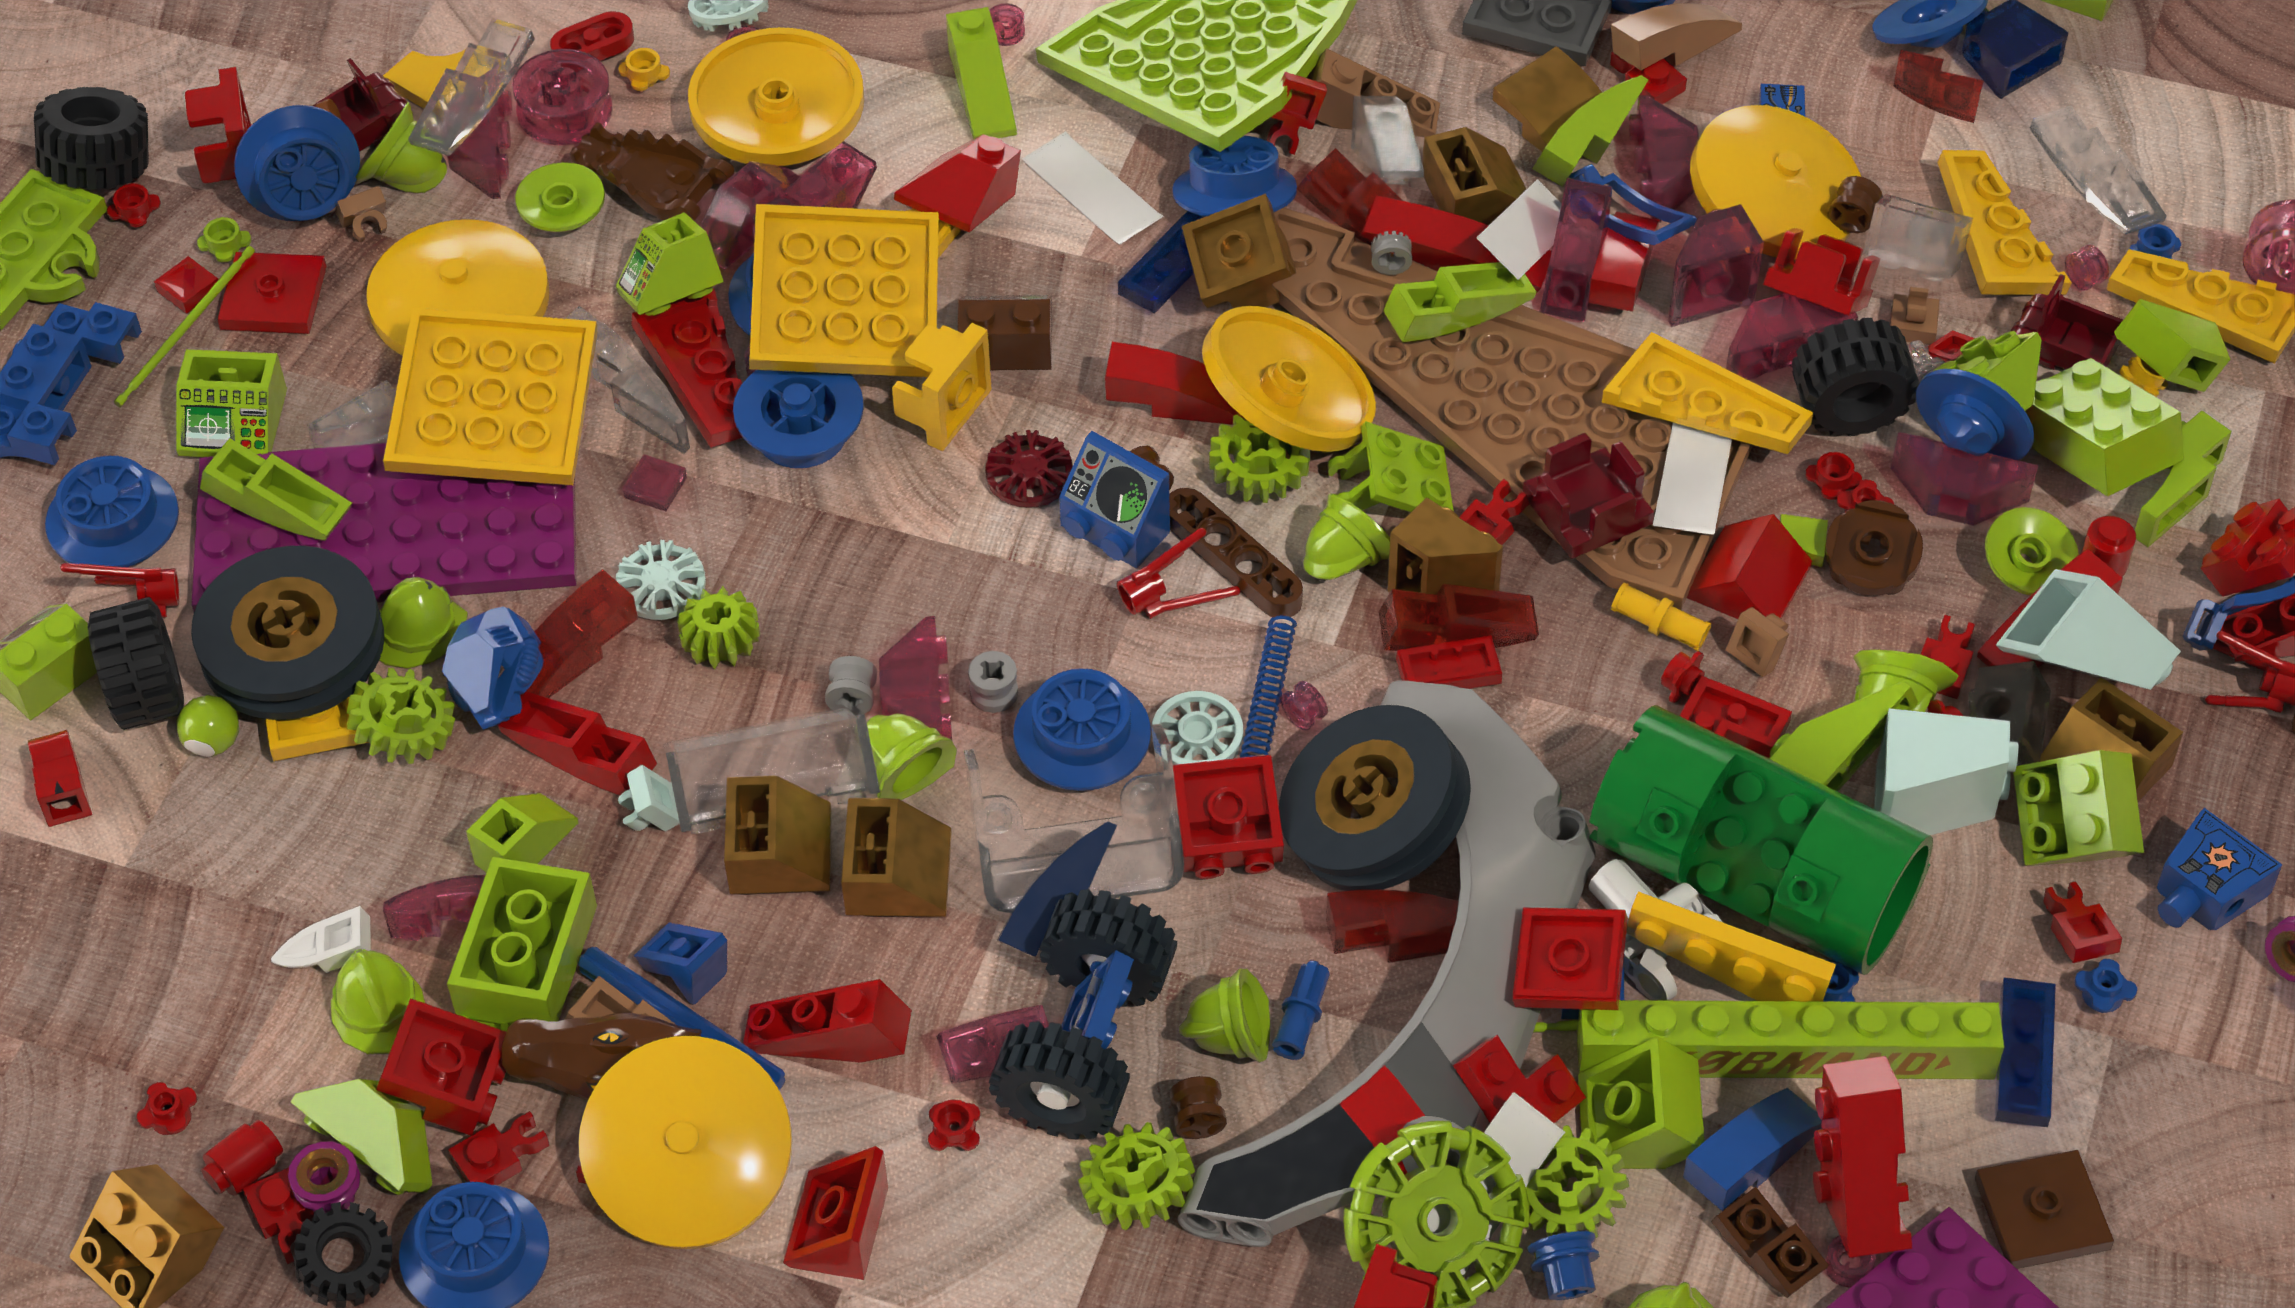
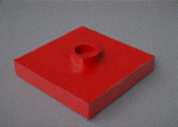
[217,252,327,334]
[1512,907,1628,1010]

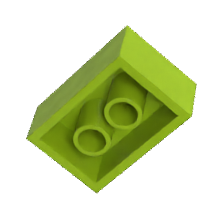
[2025,358,2184,497]
[447,857,597,1025]

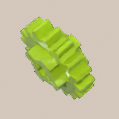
[1209,414,1310,503]
[346,668,455,764]
[1078,1122,1195,1230]
[1526,1125,1629,1238]

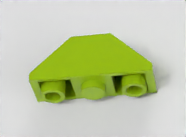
[291,1079,432,1195]

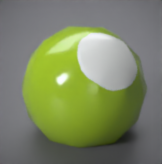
[176,695,239,757]

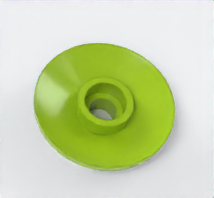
[515,162,605,232]
[1985,507,2079,596]

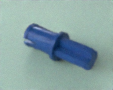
[1272,960,1330,1060]

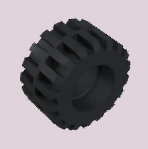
[34,87,149,190]
[1792,318,1920,436]
[88,597,184,730]

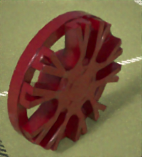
[985,430,1073,508]

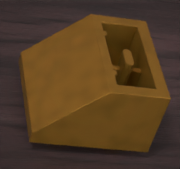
[1422,127,1527,225]
[1387,497,1503,615]
[2037,677,2183,801]
[724,776,831,894]
[841,798,952,917]
[69,1164,225,1308]

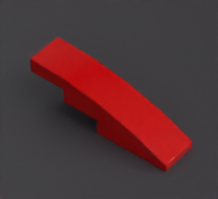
[1361,195,1553,295]

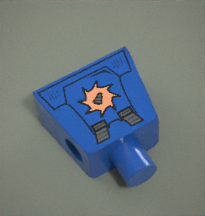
[2157,808,2282,930]

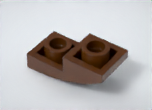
[1711,1187,1830,1298]

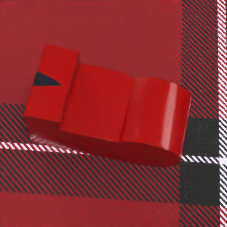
[28,730,93,827]

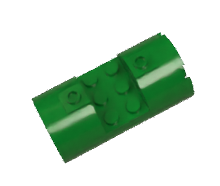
[1589,705,1933,975]

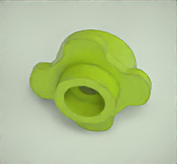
[197,217,252,262]

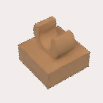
[335,186,387,242]
[1890,287,1940,345]
[1726,607,1789,677]

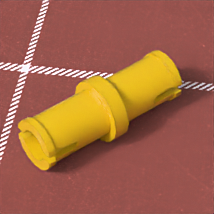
[1611,582,1711,651]

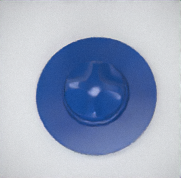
[1872,0,1988,48]
[1916,369,2034,464]

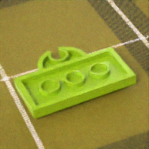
[0,169,107,330]

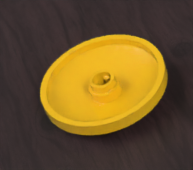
[688,27,864,167]
[1690,105,1861,259]
[366,219,549,356]
[1202,306,1376,452]
[579,1036,793,1249]

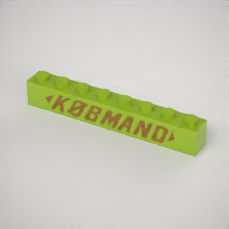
[1577,1000,2004,1080]

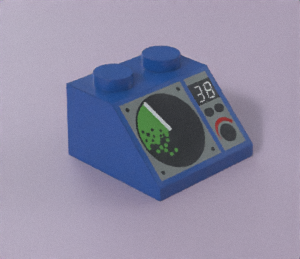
[1059,431,1170,569]

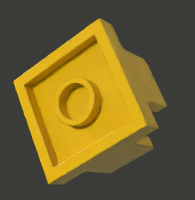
[892,323,992,451]

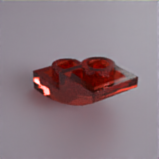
[1893,50,1984,123]

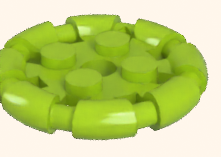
[1343,1121,1530,1308]

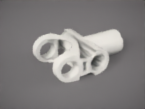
[1589,859,1722,1000]

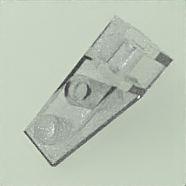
[1351,96,1424,184]

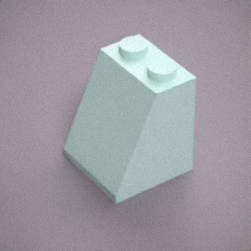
[1996,569,2181,690]
[1874,708,2018,835]

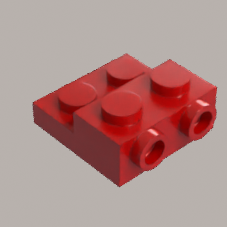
[2200,498,2295,597]
[1172,755,1284,879]
[376,998,506,1136]

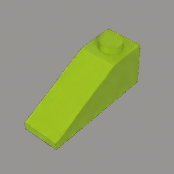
[946,7,1017,139]
[1770,681,1918,791]

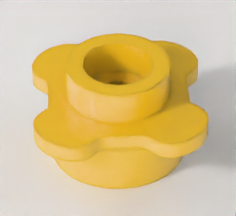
[618,48,670,91]
[2119,356,2168,397]

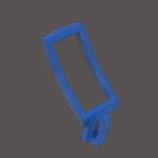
[1566,164,1698,245]
[2183,575,2295,651]

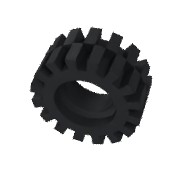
[294,1202,393,1308]

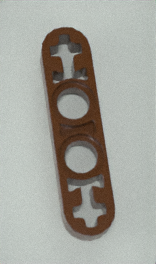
[1169,488,1303,618]

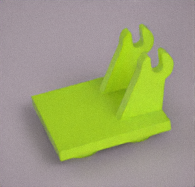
[1328,421,1454,512]

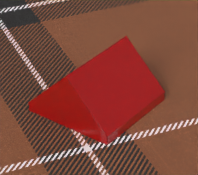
[1687,514,1812,619]
[783,1146,888,1280]

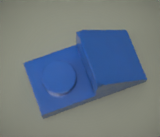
[634,922,727,1005]

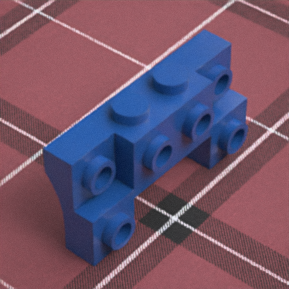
[0,302,142,466]

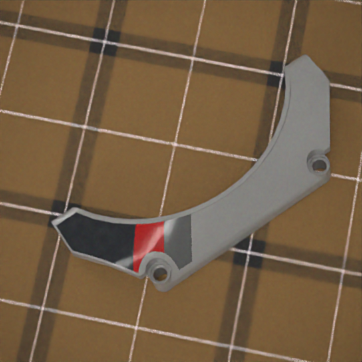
[1177,681,1596,1247]

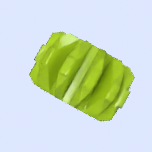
[677,586,760,669]

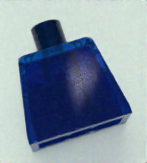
[1962,0,2068,99]

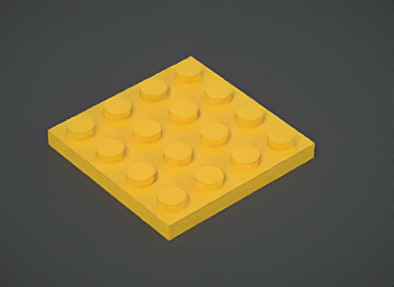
[749,204,939,377]
[383,307,598,485]

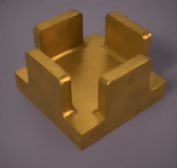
[1182,194,1296,308]

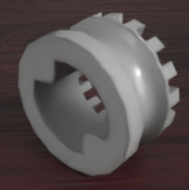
[1371,231,1412,275]

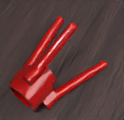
[1116,528,1240,619]
[60,563,180,618]
[2205,631,2295,713]

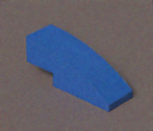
[1683,1088,1822,1211]

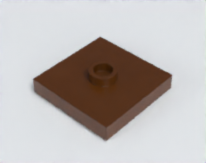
[1974,1150,2114,1269]

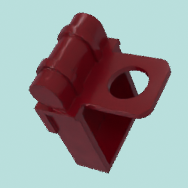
[312,58,413,152]
[2011,274,2123,370]

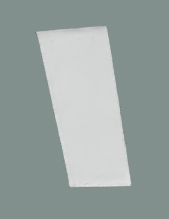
[1022,131,1164,244]
[1476,179,1578,280]
[1653,423,1732,535]
[1427,1092,1566,1277]

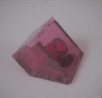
[1668,204,1764,327]

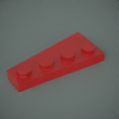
[631,288,743,448]

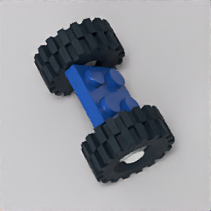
[989,889,1177,1140]

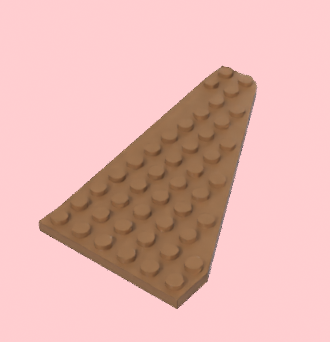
[1273,208,1753,610]

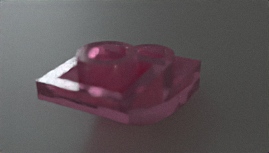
[383,875,485,940]
[936,1005,1049,1084]

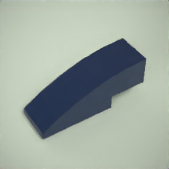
[997,821,1117,957]

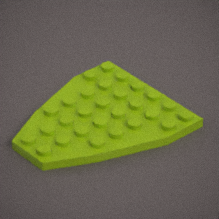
[1035,0,1358,152]

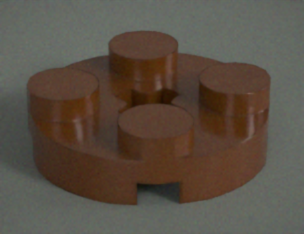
[1825,500,1923,596]

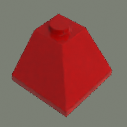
[894,134,1021,233]

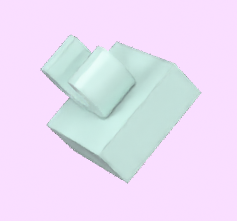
[618,765,681,832]

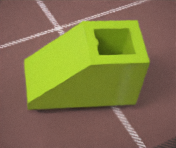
[2114,299,2231,392]
[466,793,579,873]

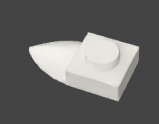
[271,906,371,973]

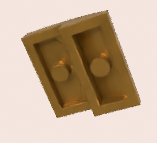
[1492,46,1602,152]

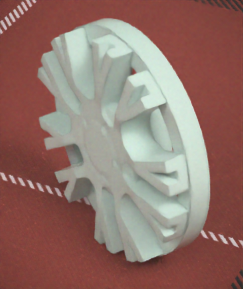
[688,0,769,32]
[616,540,706,620]
[1152,691,1243,768]

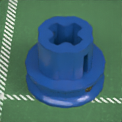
[1527,1231,1600,1300]

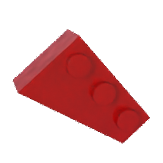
[1813,1056,1912,1258]

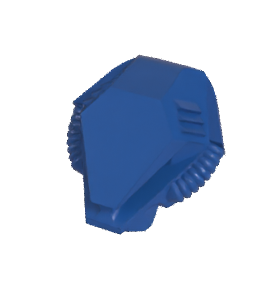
[442,606,544,730]

